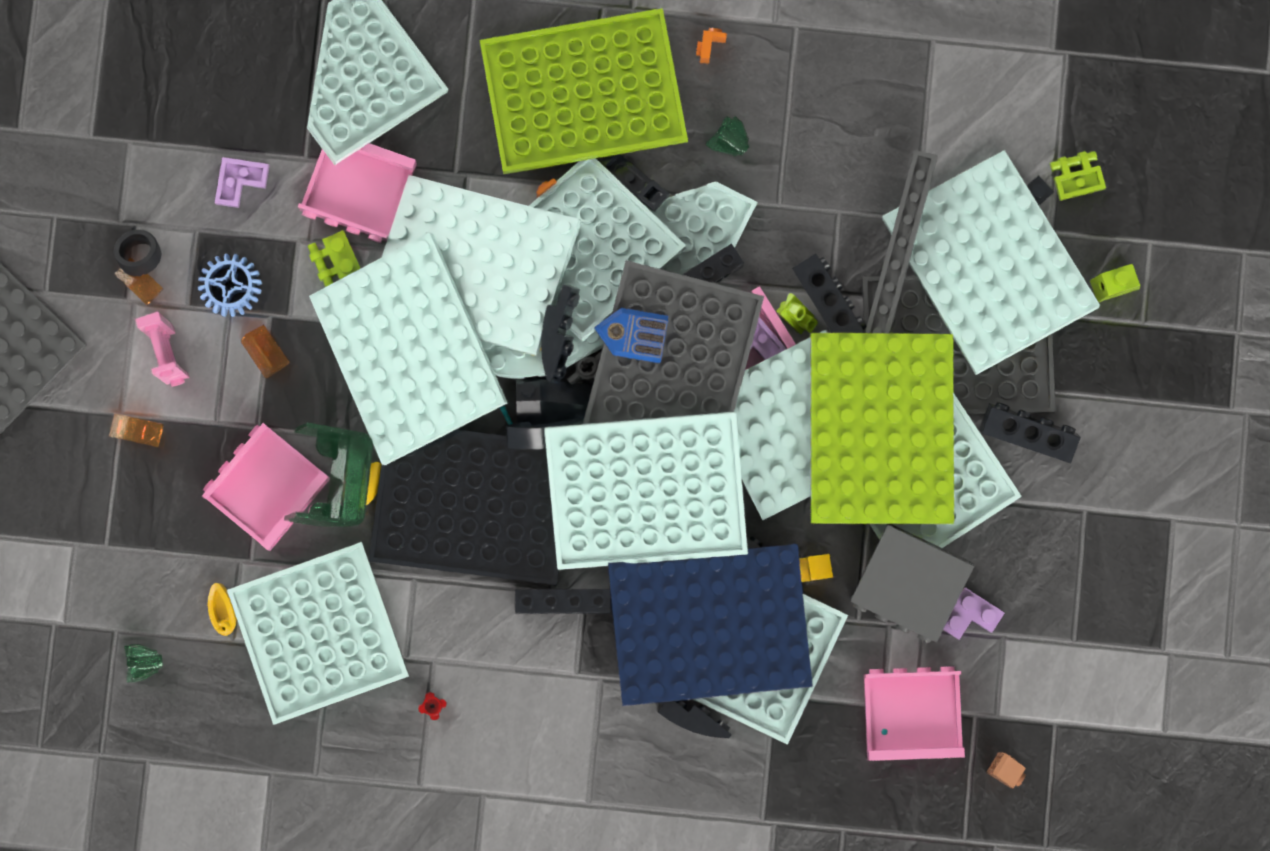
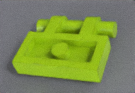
[1050,151,1106,201]
[307,230,361,287]

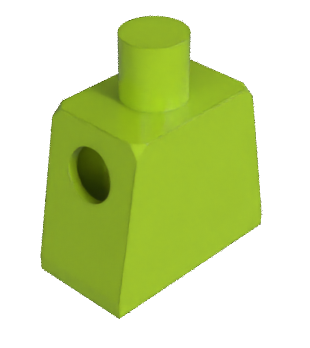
[1090,264,1140,302]

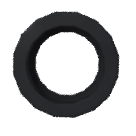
[113,230,162,276]

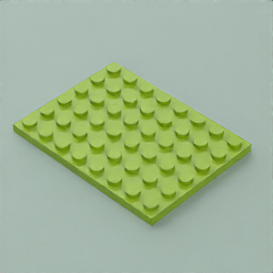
[480,8,688,174]
[810,333,954,524]

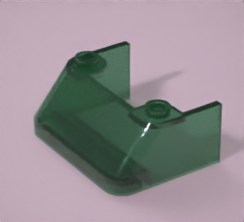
[284,422,373,527]

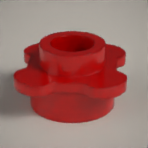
[418,692,447,720]

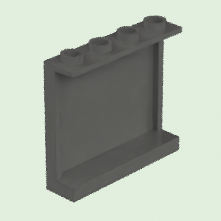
[851,524,974,643]

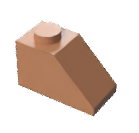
[986,752,1026,788]

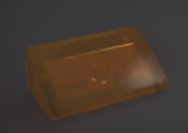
[241,325,289,378]

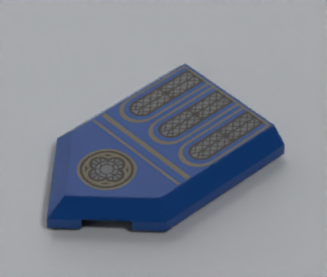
[594,308,668,363]

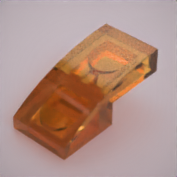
[115,258,164,306]
[109,413,164,447]

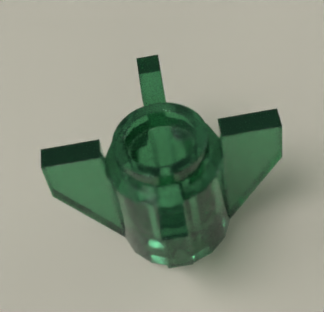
[705,116,750,157]
[124,644,163,683]

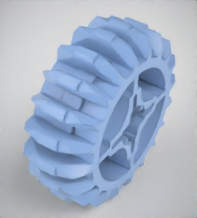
[198,254,262,317]

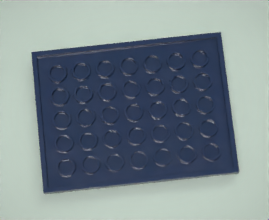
[608,544,813,706]

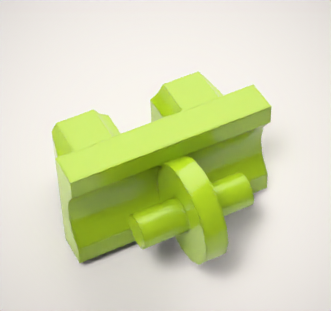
[776,293,818,334]

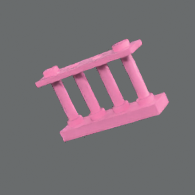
[135,312,190,387]

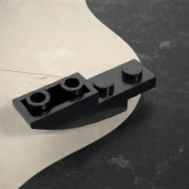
[541,285,580,382]
[658,700,732,739]

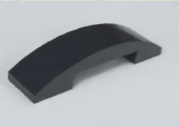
[596,154,670,212]
[506,412,586,449]

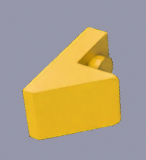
[799,554,833,582]

